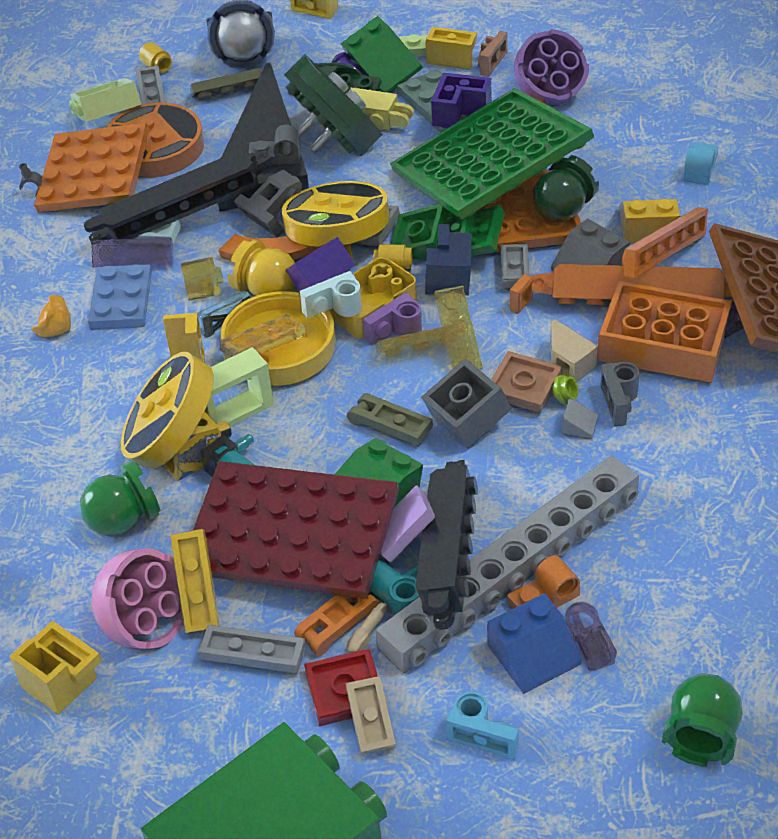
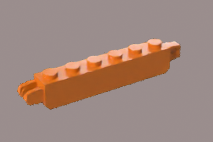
[532,264,733,305]

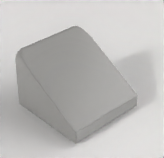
[562,399,598,439]

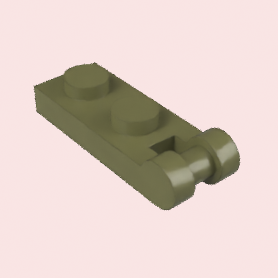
[346,393,433,446]

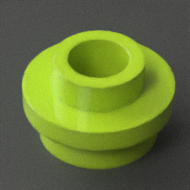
[552,375,579,404]

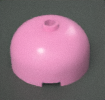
[91,548,184,649]

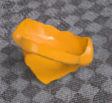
[31,295,71,338]

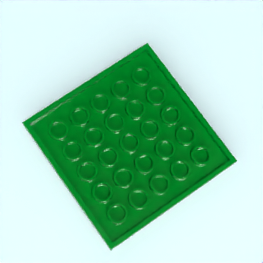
[390,88,595,220]

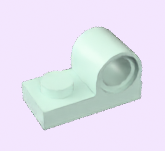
[300,271,362,319]

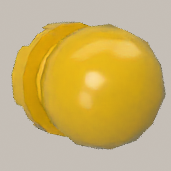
[228,238,296,296]

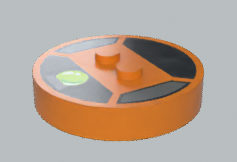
[107,103,204,178]

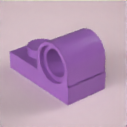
[363,293,422,345]

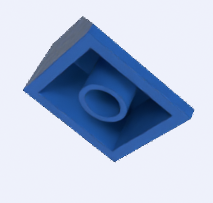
[487,593,582,694]

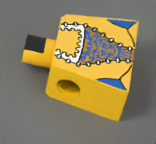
[163,412,232,482]

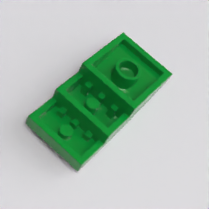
[391,204,505,259]

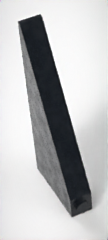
[217,62,309,212]

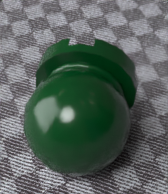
[533,155,599,222]

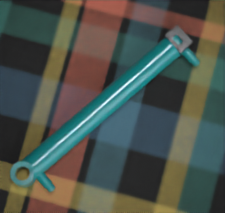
[201,434,420,616]

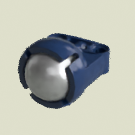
[206,0,275,69]

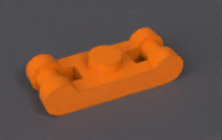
[294,594,380,656]

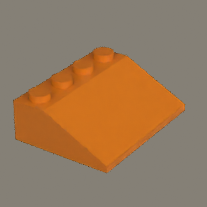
[597,281,732,383]

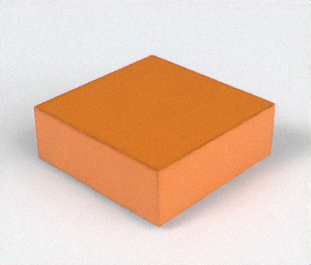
[510,274,533,314]

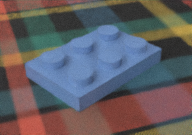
[88,264,152,330]

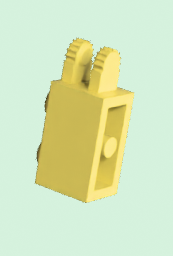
[351,87,414,131]

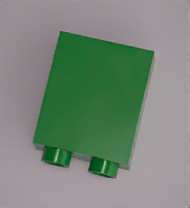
[140,722,387,839]

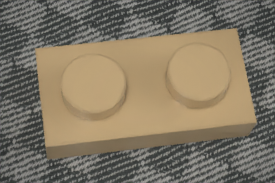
[346,676,396,755]

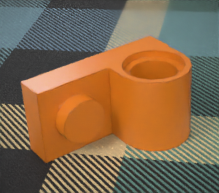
[507,555,580,609]

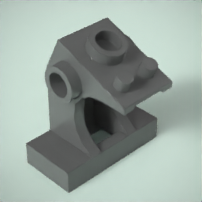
[234,170,302,238]

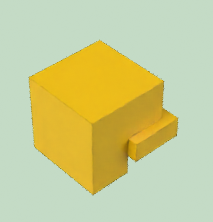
[9,620,102,715]

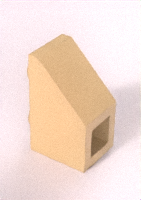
[550,319,598,382]

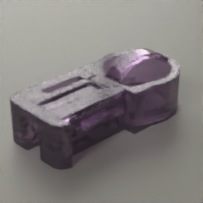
[565,602,617,671]

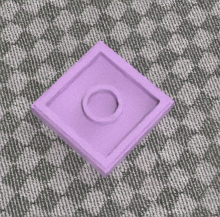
[381,485,435,562]

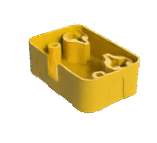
[329,257,417,338]

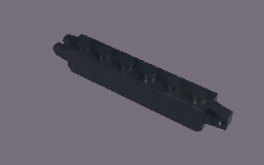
[83,149,273,245]
[415,460,478,630]

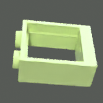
[69,78,142,122]
[204,347,274,427]

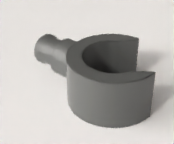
[19,163,43,197]

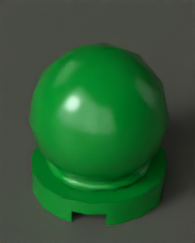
[80,460,161,537]
[662,673,743,767]

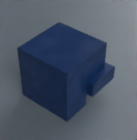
[425,224,471,295]

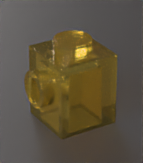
[180,257,223,301]

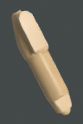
[347,603,387,653]

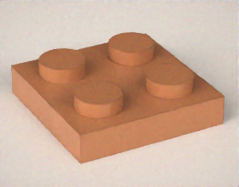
[491,351,562,413]

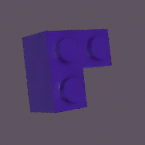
[431,73,492,129]
[285,237,355,293]

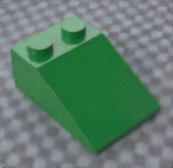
[340,16,423,93]
[334,438,423,508]

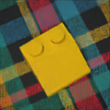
[619,199,680,243]

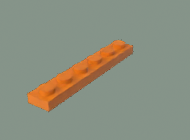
[622,207,708,278]

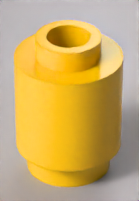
[139,42,172,73]
[373,244,413,269]

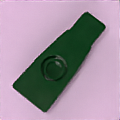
[288,62,382,95]

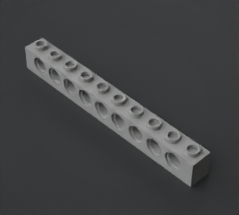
[375,455,639,673]

